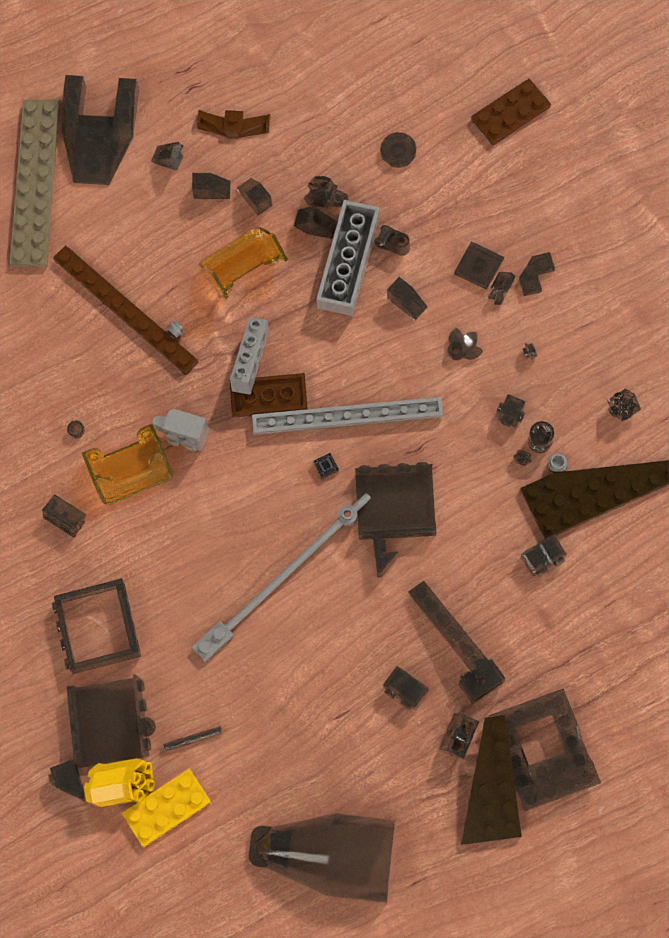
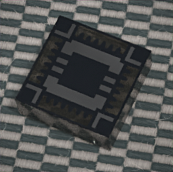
[313,453,339,479]

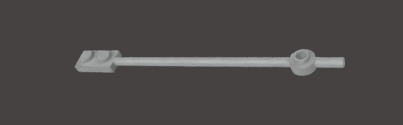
[192,493,371,663]

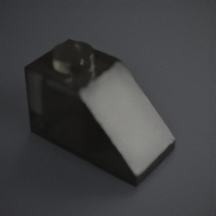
[192,173,231,199]
[236,178,273,216]
[294,206,338,239]
[387,277,427,321]
[48,760,86,802]

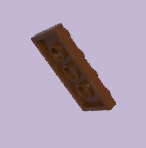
[471,78,551,145]
[229,373,308,418]

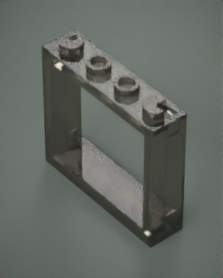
[52,578,142,674]

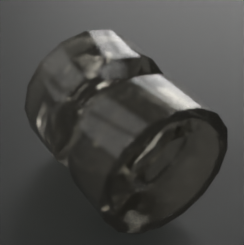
[528,421,555,453]

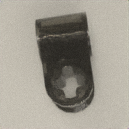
[374,225,410,256]

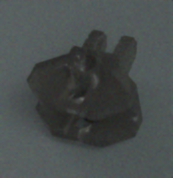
[304,176,349,208]

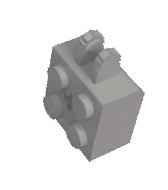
[152,409,210,452]

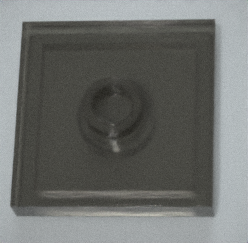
[454,241,504,290]

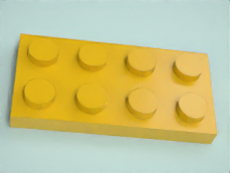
[122,768,212,848]

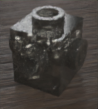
[607,388,641,421]

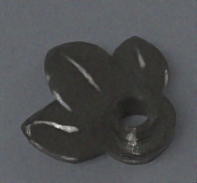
[447,328,483,360]

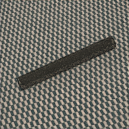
[163,726,223,752]

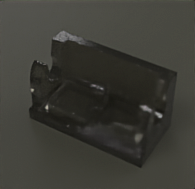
[42,494,86,538]

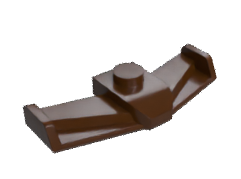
[197,110,271,139]

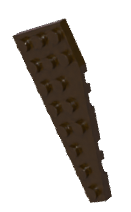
[520,460,669,540]

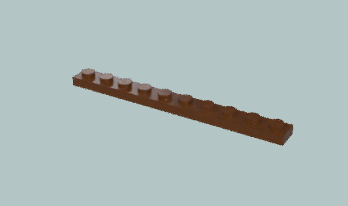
[53,245,198,375]

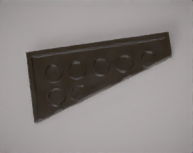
[461,715,522,845]

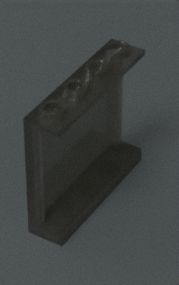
[355,462,436,540]
[67,674,151,768]

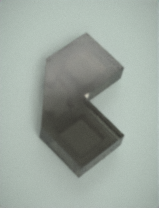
[519,252,555,296]

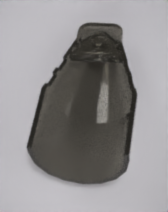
[249,813,396,903]

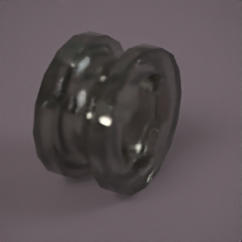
[67,420,85,439]

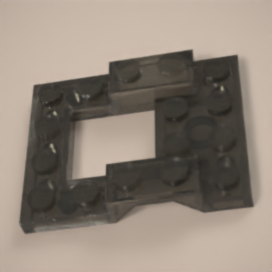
[488,688,601,811]

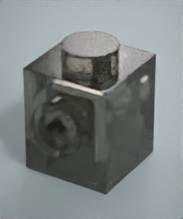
[496,394,525,427]

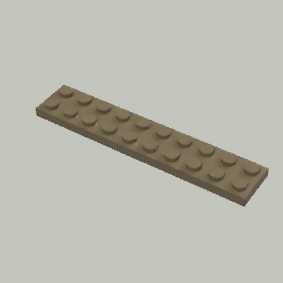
[10,100,60,267]

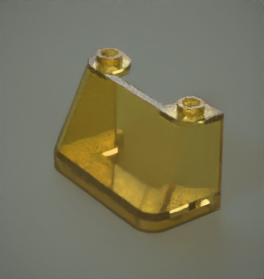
[82,424,173,505]

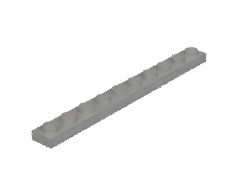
[252,397,443,435]

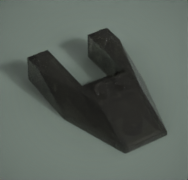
[62,75,139,185]

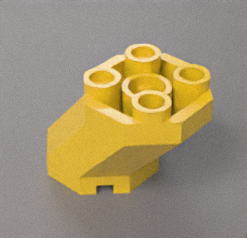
[84,758,155,807]

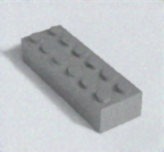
[316,200,380,316]

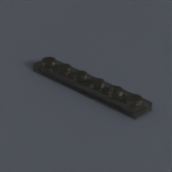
[408,581,495,681]

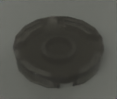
[380,132,417,168]

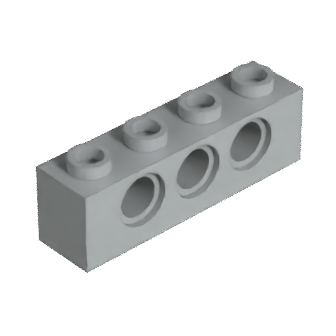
[230,317,269,394]

